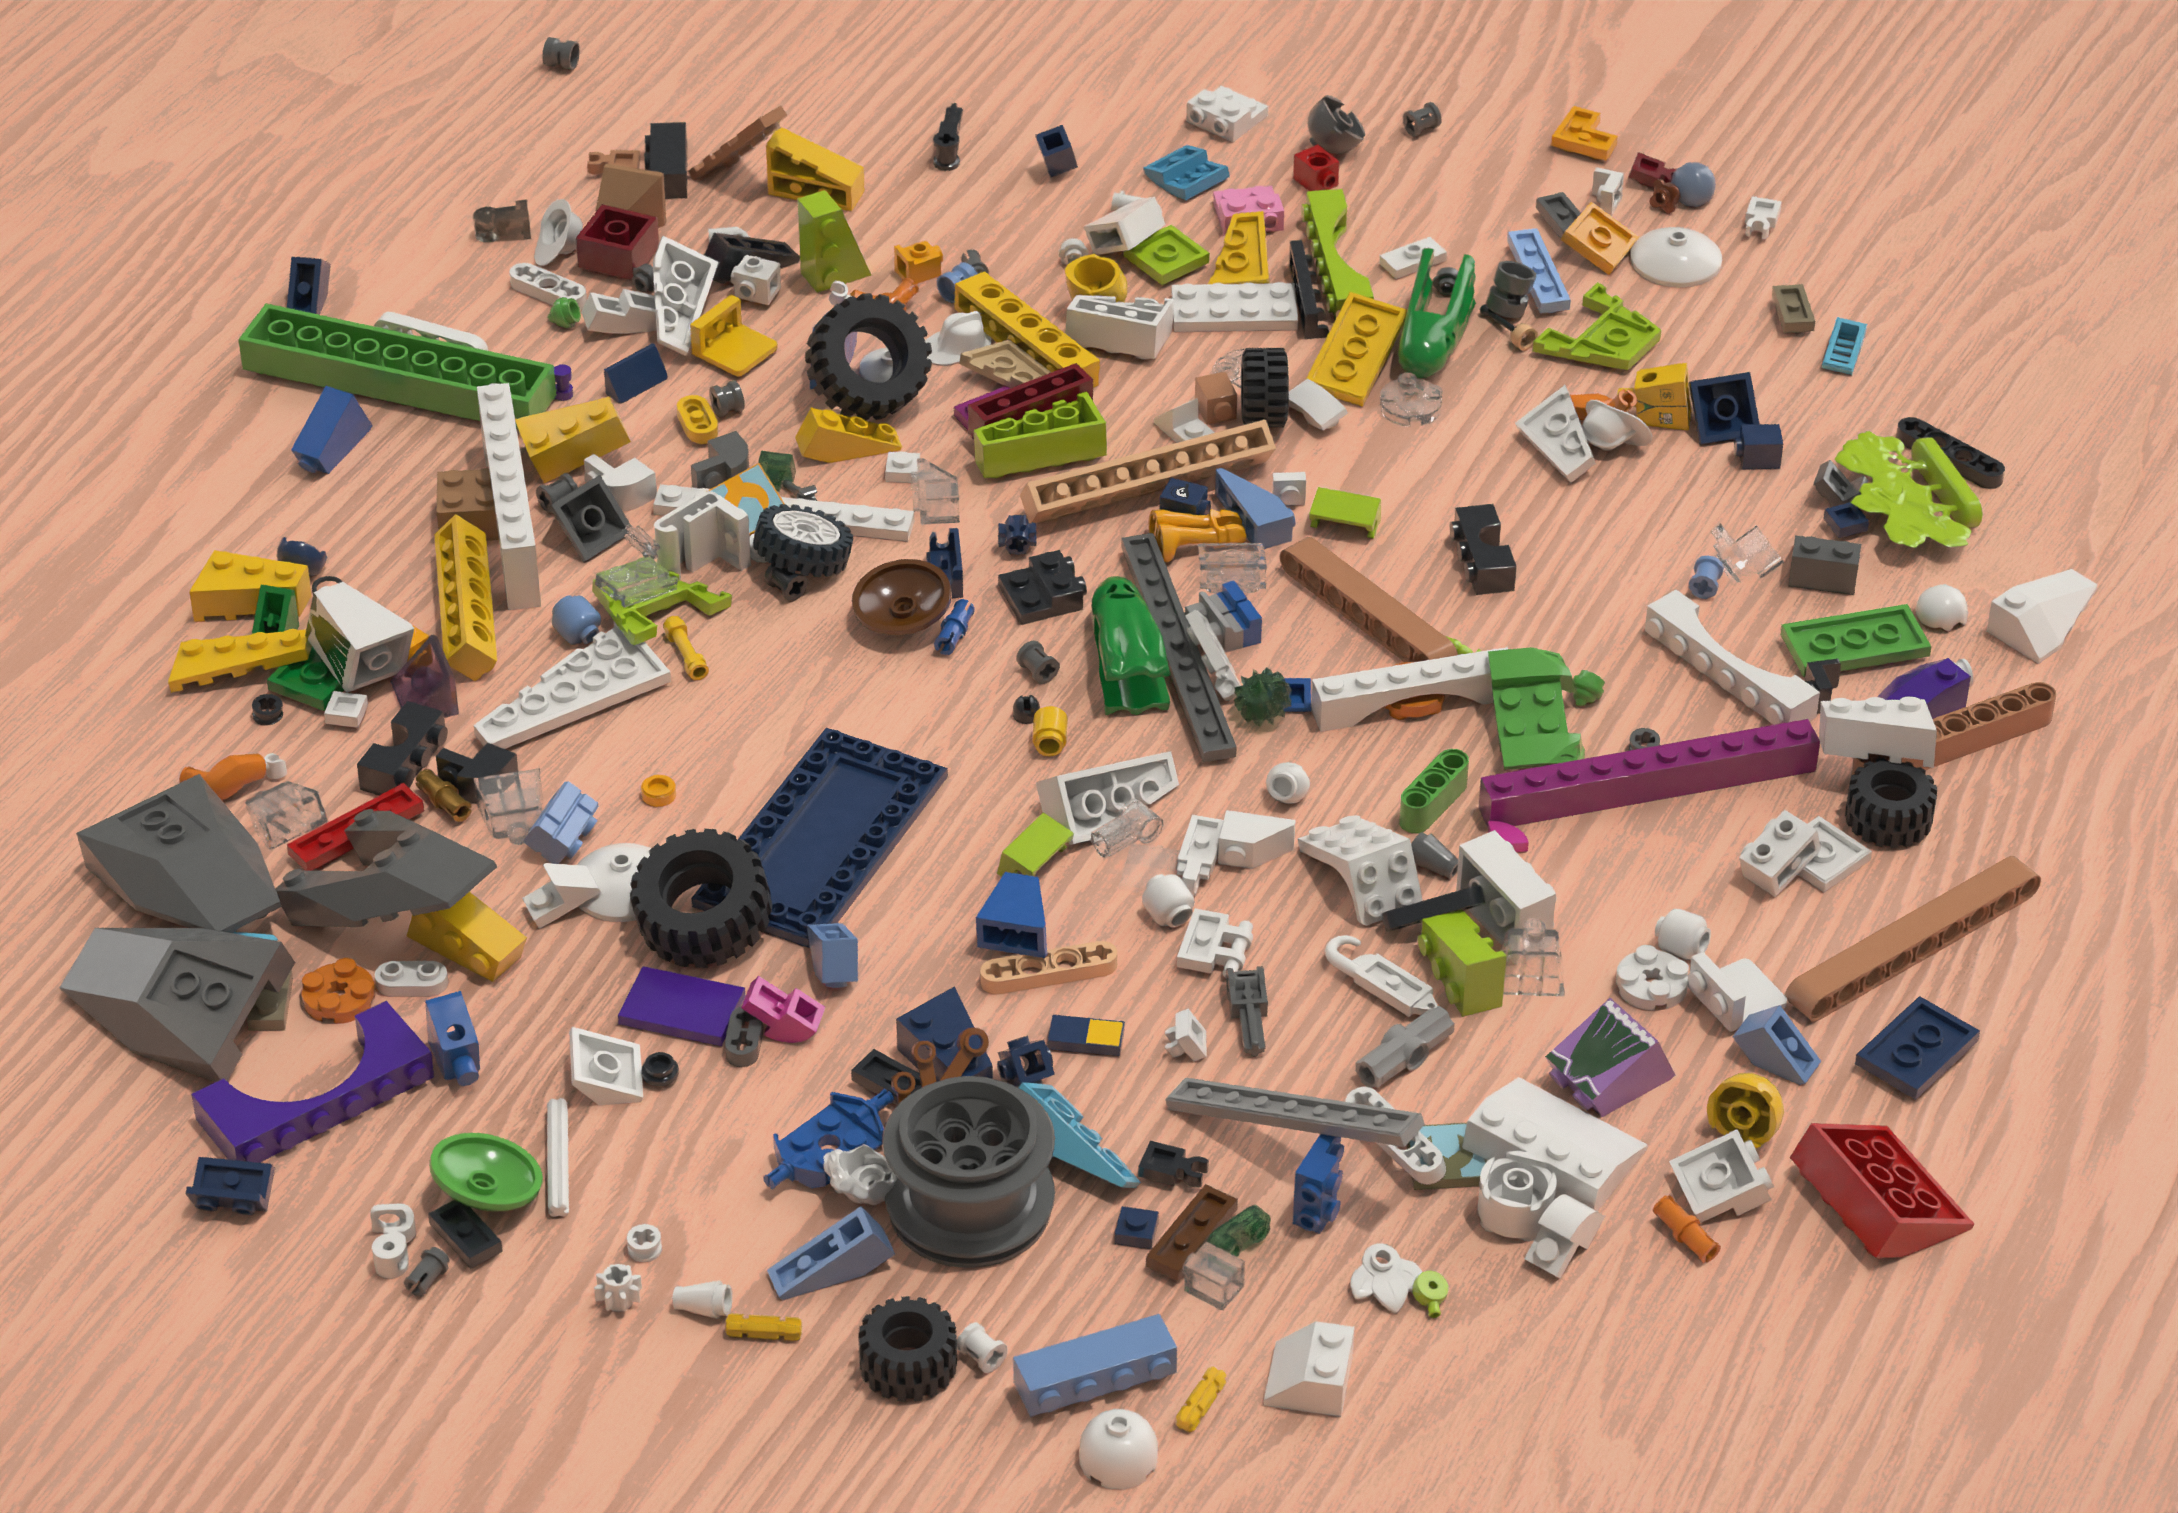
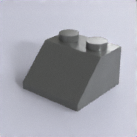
[1788,535,1861,595]

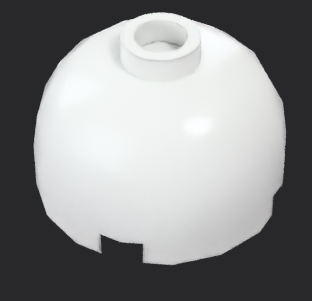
[1079,1409,1158,1490]

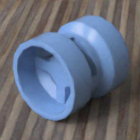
[936,262,977,303]

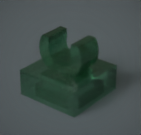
[758,451,796,492]

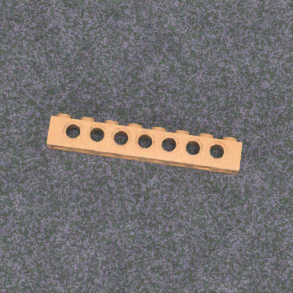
[1020,420,1276,523]

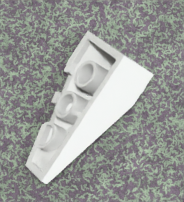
[653,236,718,356]
[1036,751,1179,845]

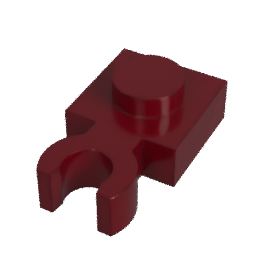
[1628,152,1676,187]

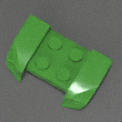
[1488,647,1585,770]

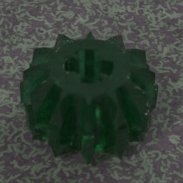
[1234,667,1292,727]

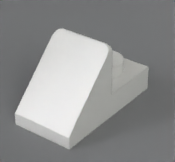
[1154,398,1215,443]
[522,863,601,929]

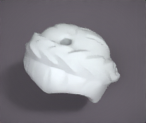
[823,1144,897,1205]

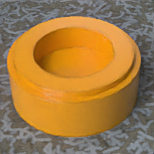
[641,775,676,807]

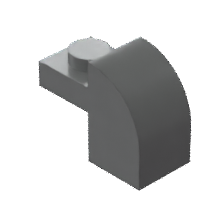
[691,431,750,489]

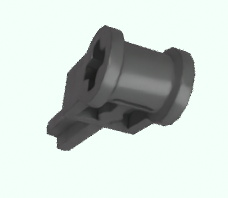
[1226,966,1268,1057]

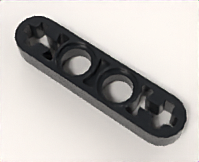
[1896,417,2005,489]

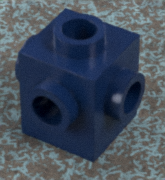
[997,1036,1055,1087]

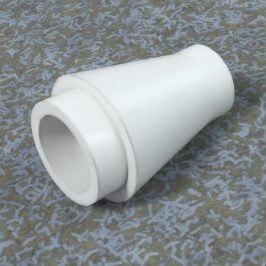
[672,1280,733,1319]

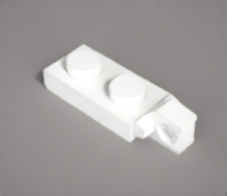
[1186,610,1245,701]
[1177,815,1224,896]

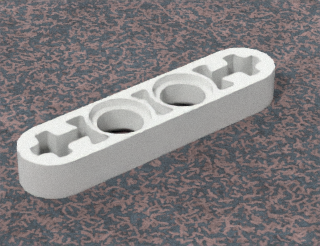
[374,311,488,351]
[1345,1087,1446,1184]

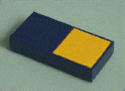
[1048,1015,1125,1056]

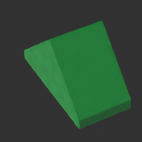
[252,584,299,634]

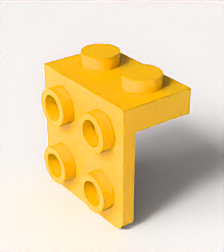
[690,295,778,376]

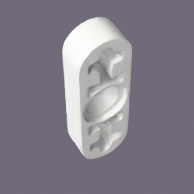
[509,263,587,310]

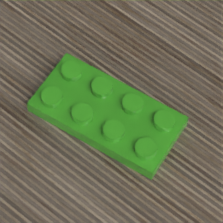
[1780,604,1932,677]

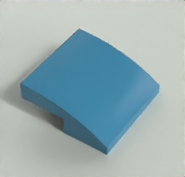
[1143,145,1230,200]

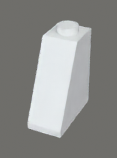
[1084,197,1165,254]

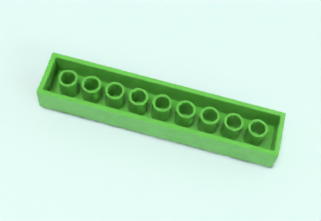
[238,303,556,430]

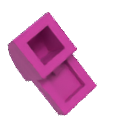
[741,976,825,1043]

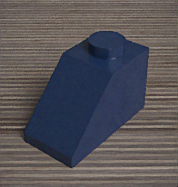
[287,256,331,315]

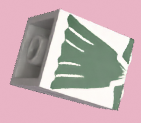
[305,582,414,693]

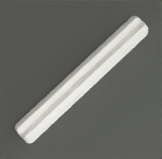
[547,1098,569,1217]

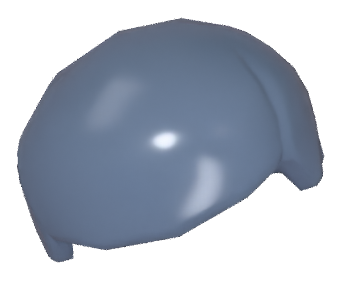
[1671,162,1716,207]

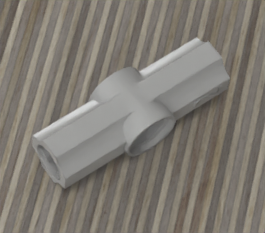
[1355,1006,1455,1088]

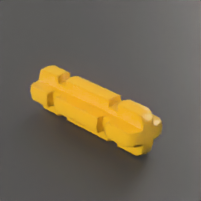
[725,1313,802,1341]
[1176,1366,1226,1432]

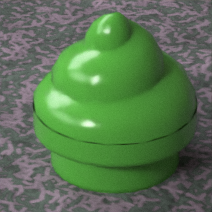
[547,297,581,328]
[1573,670,1605,706]

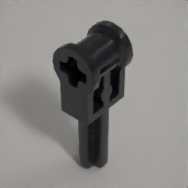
[933,103,963,171]

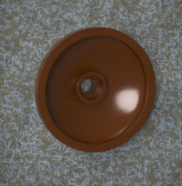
[852,559,952,636]

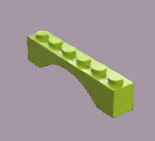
[1301,189,1374,320]

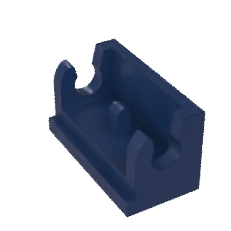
[926,528,963,599]

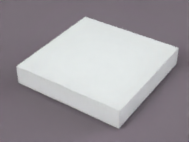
[1797,816,1872,893]

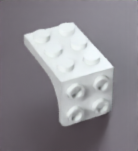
[1298,815,1422,925]

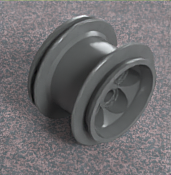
[883,1076,1055,1268]

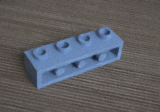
[1013,1314,1177,1417]

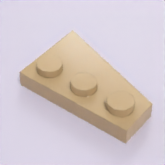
[959,340,1051,388]

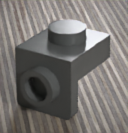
[1813,460,1869,507]

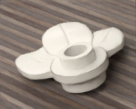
[1350,1243,1422,1314]

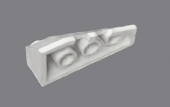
[1986,569,2098,664]

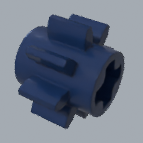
[998,515,1037,555]

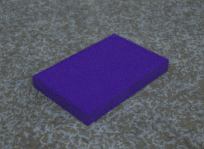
[618,966,746,1046]

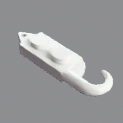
[1325,935,1438,1017]

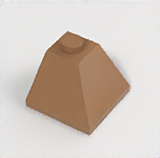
[596,164,667,228]

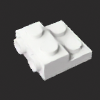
[1186,86,1268,142]
[1669,1129,1774,1223]

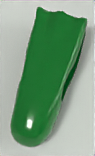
[1398,248,1476,378]
[1091,576,1170,716]

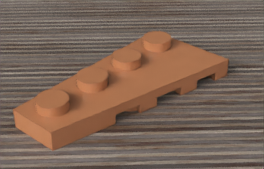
[687,106,788,181]

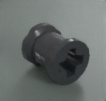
[764,562,808,601]

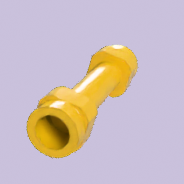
[663,616,709,680]

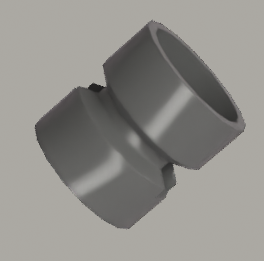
[1486,261,1536,318]

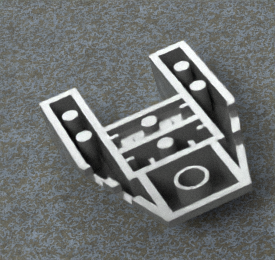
[275,809,497,927]

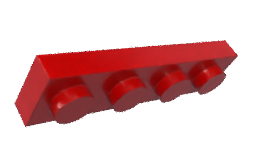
[286,783,424,871]

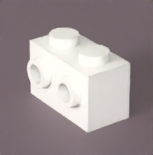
[1739,810,1821,897]

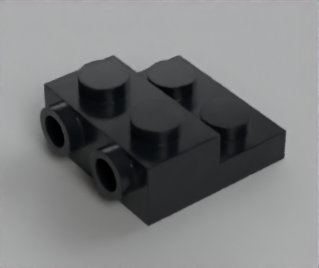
[998,550,1087,625]

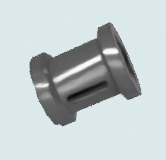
[1403,102,1442,137]
[536,473,578,513]
[1016,640,1060,684]

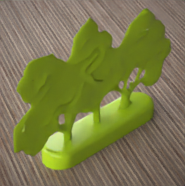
[1835,431,1983,548]

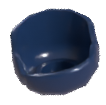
[276,537,327,578]

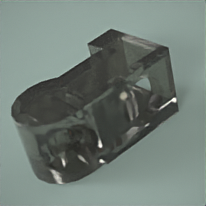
[473,199,531,242]

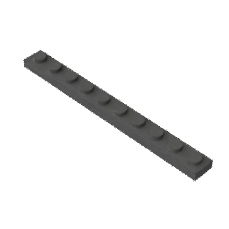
[1121,533,1237,762]

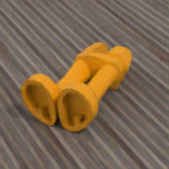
[1148,509,1247,562]

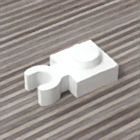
[1745,196,1782,239]

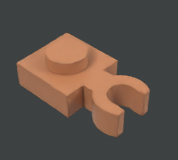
[587,150,641,174]

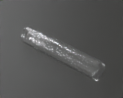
[623,524,660,560]

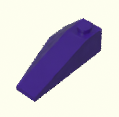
[1877,658,1971,719]

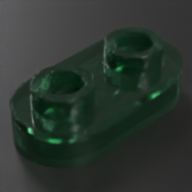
[1204,1205,1271,1263]

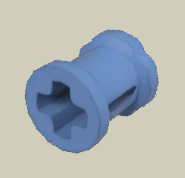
[1688,555,1724,599]

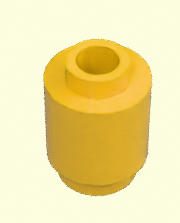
[1032,706,1068,756]

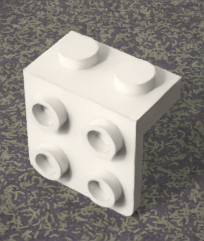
[1688,952,1787,1032]

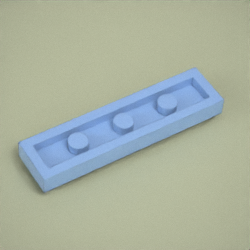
[1507,228,1571,313]

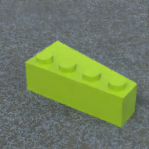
[974,392,1107,478]

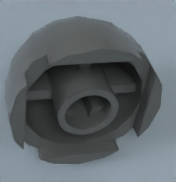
[1307,95,1366,155]

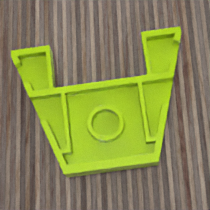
[1533,282,1661,370]
[592,561,732,646]

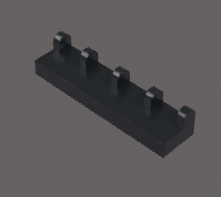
[1289,240,1329,339]

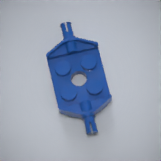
[763,1089,894,1189]

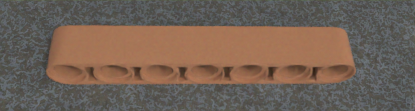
[1279,537,1458,662]
[1851,682,2056,776]

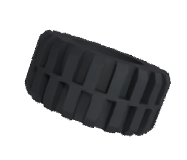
[805,293,932,421]
[630,828,772,968]

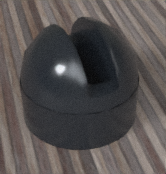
[1013,695,1040,724]

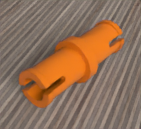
[1653,1195,1721,1263]

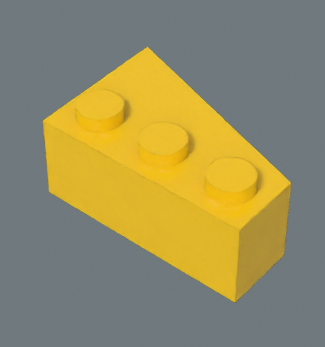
[515,397,631,483]

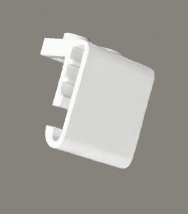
[654,491,751,580]

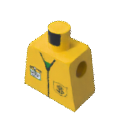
[1617,363,1692,430]

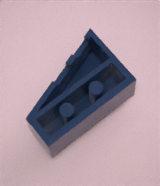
[896,986,993,1082]

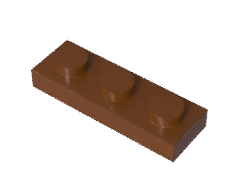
[1146,1184,1238,1281]

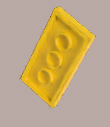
[1305,292,1407,407]

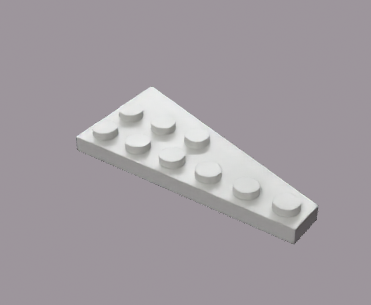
[474,622,671,749]

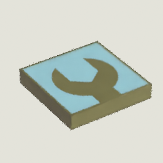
[1406,1123,1487,1190]

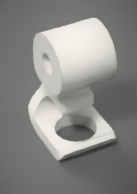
[370,1203,416,1279]

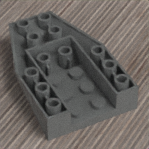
[76,774,281,933]
[59,928,295,1082]

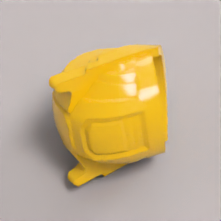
[1065,254,1128,302]

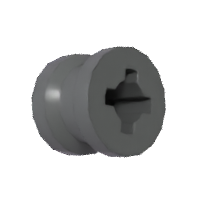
[709,380,745,417]

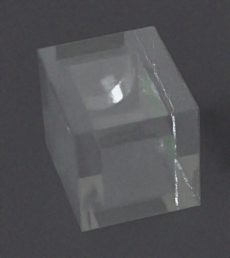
[1182,1241,1245,1311]

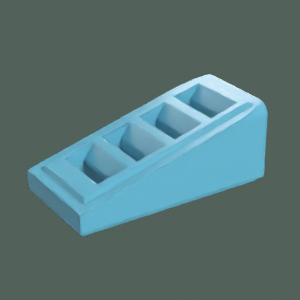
[1822,317,1867,375]

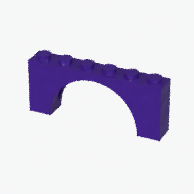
[191,1001,434,1163]

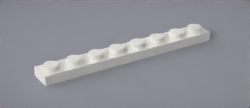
[653,484,914,542]

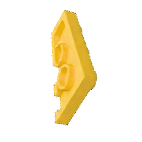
[1208,211,1269,284]

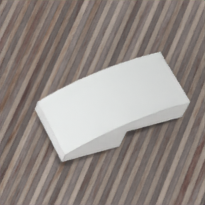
[1289,379,1348,431]

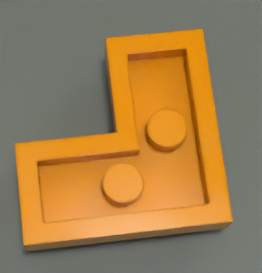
[1551,106,1618,161]

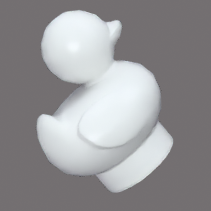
[1266,762,1310,804]

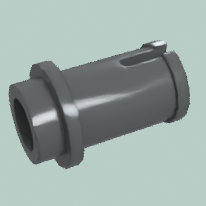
[961,249,989,274]
[404,1247,450,1297]

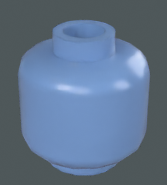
[552,595,601,645]

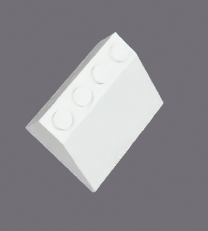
[1462,1077,1647,1212]

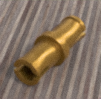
[415,769,472,822]

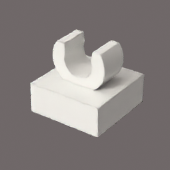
[1165,1009,1207,1062]

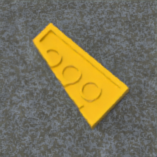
[168,629,312,693]

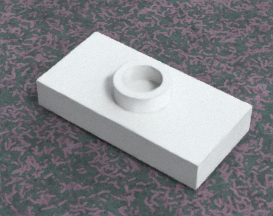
[1379,237,1447,279]

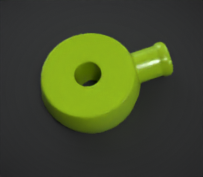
[1412,1270,1449,1318]

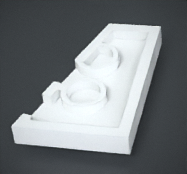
[1515,385,1596,483]

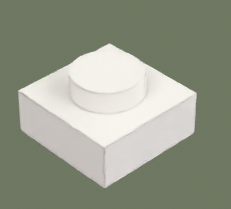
[885,452,921,483]
[1272,472,1306,506]
[324,691,368,728]

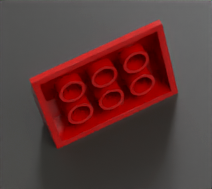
[1789,1123,1975,1258]

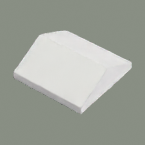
[569,1027,643,1105]

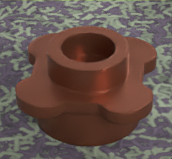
[1649,179,1680,214]

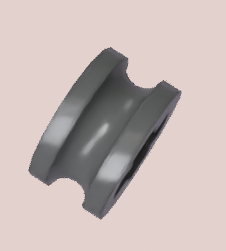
[1629,728,1660,751]

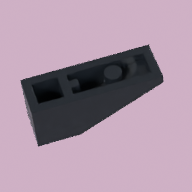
[704,232,800,283]

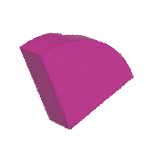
[1488,821,1529,852]

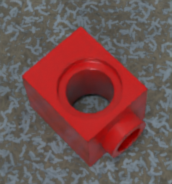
[1293,144,1340,191]

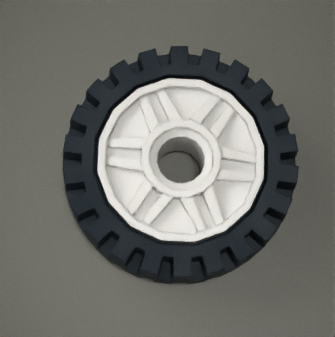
[753,504,853,577]

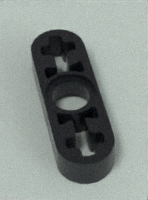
[1381,886,1486,932]

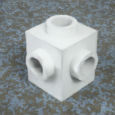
[731,255,781,305]

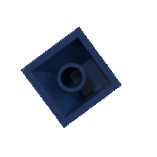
[1688,372,1760,444]

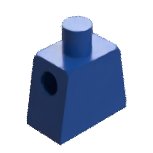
[425,991,480,1086]

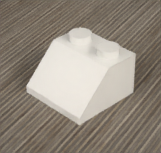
[1263,1321,1355,1417]

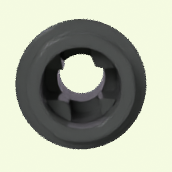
[1411,832,1458,879]

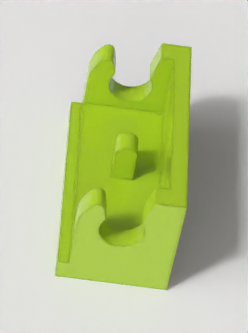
[1309,487,1381,539]
[997,812,1074,877]

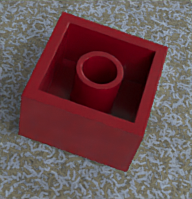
[576,204,659,280]

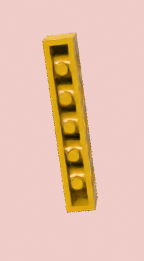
[954,271,1100,388]
[434,514,497,682]

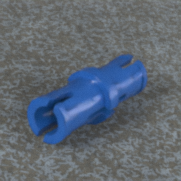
[934,599,975,655]

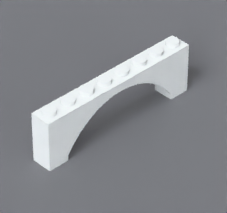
[477,383,541,610]

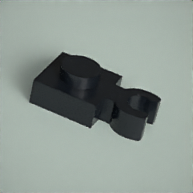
[1138,1140,1209,1188]

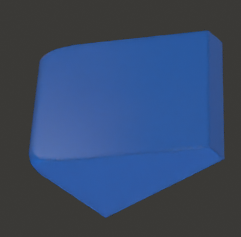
[1276,678,1311,712]

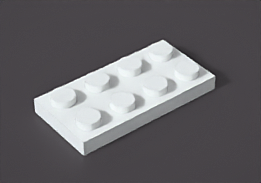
[1171,282,1298,332]

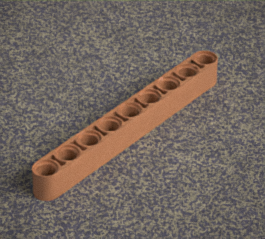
[1785,856,2041,1022]

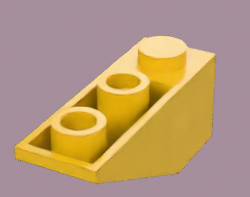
[795,408,902,463]

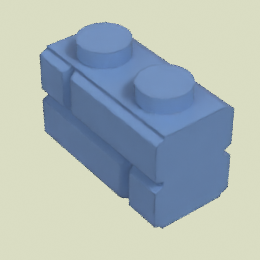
[524,781,599,864]

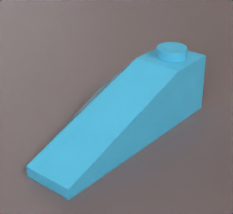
[1018,1083,1141,1188]

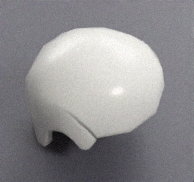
[1915,584,1968,631]

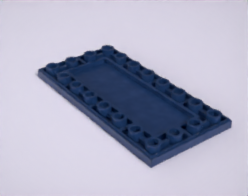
[691,728,948,948]

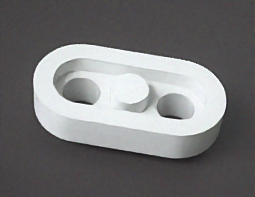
[375,961,448,997]

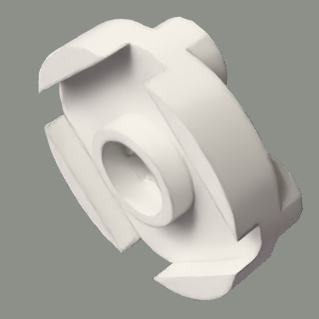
[1616,945,1689,1010]

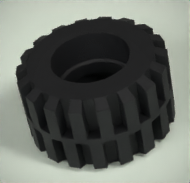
[1241,348,1289,427]
[1845,759,1937,848]
[858,1296,957,1402]

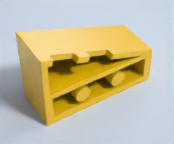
[766,127,865,211]
[189,550,312,622]
[406,891,527,982]

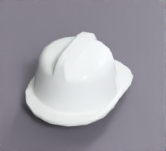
[534,199,583,266]
[925,311,991,366]
[1582,400,1652,451]

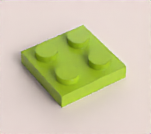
[1124,225,1210,285]

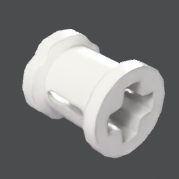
[957,1322,1008,1373]

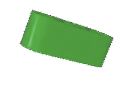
[1399,749,1469,833]

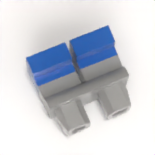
[1185,580,1262,653]

